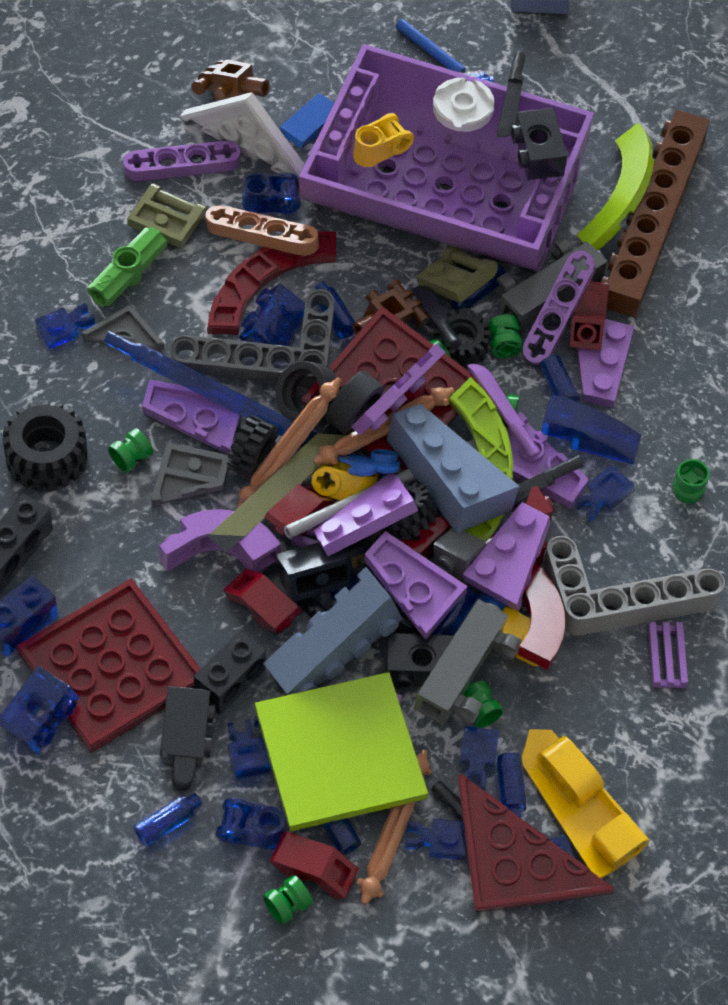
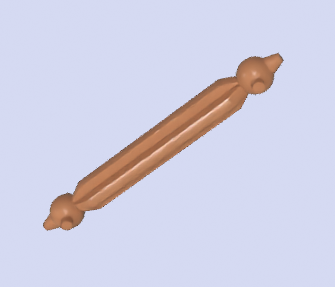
[237,377,342,508]
[313,387,455,465]
[357,749,432,905]

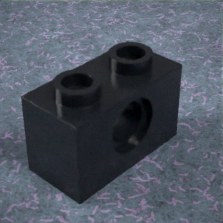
[511,108,567,180]
[386,633,454,689]

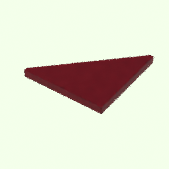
[458,774,614,913]

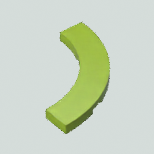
[576,122,654,250]
[449,377,513,542]

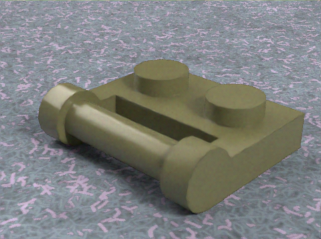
[127,183,208,249]
[416,245,498,303]

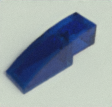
[541,394,641,465]

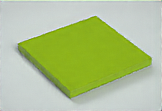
[255,672,428,832]

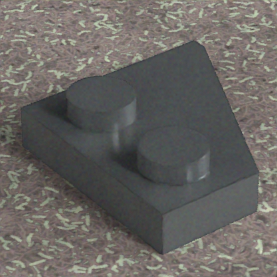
[151,442,229,505]

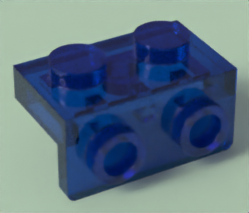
[239,283,305,346]

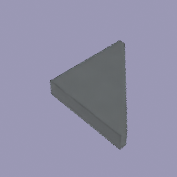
[82,304,164,352]

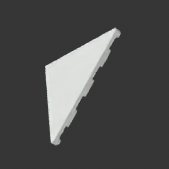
[180,92,305,180]

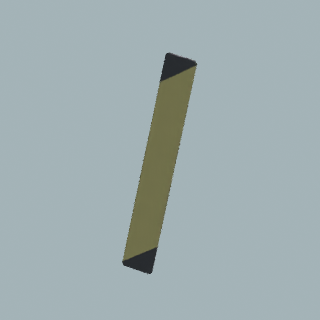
[209,423,346,552]

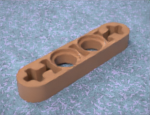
[205,205,319,256]

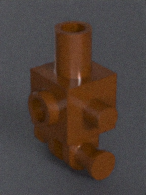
[191,60,270,101]
[352,279,430,336]

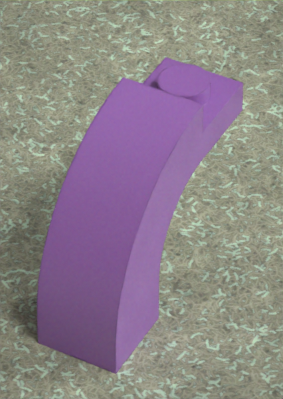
[159,509,281,573]

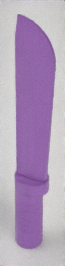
[467,364,541,459]

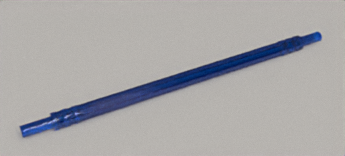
[104,331,443,515]

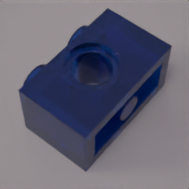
[0,575,58,657]
[0,665,79,754]

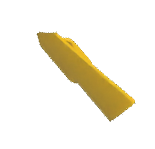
[520,729,650,879]

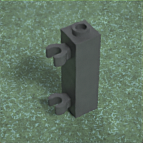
[495,237,607,334]
[413,599,522,726]

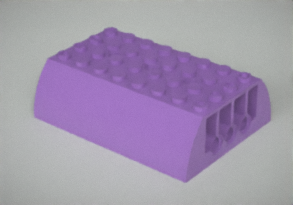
[299,44,594,273]

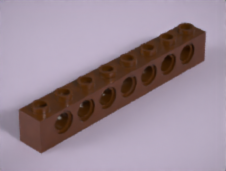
[601,109,710,318]

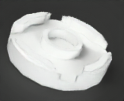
[433,78,494,132]

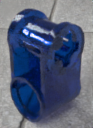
[241,172,301,214]
[215,798,286,850]

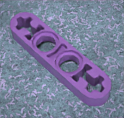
[123,141,241,181]
[523,251,596,366]

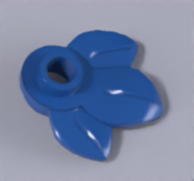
[338,449,400,477]

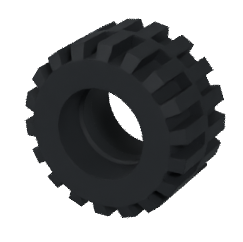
[2,401,88,491]

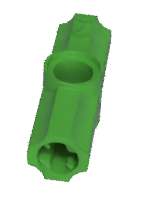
[87,226,167,307]

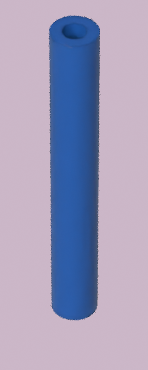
[396,19,466,74]

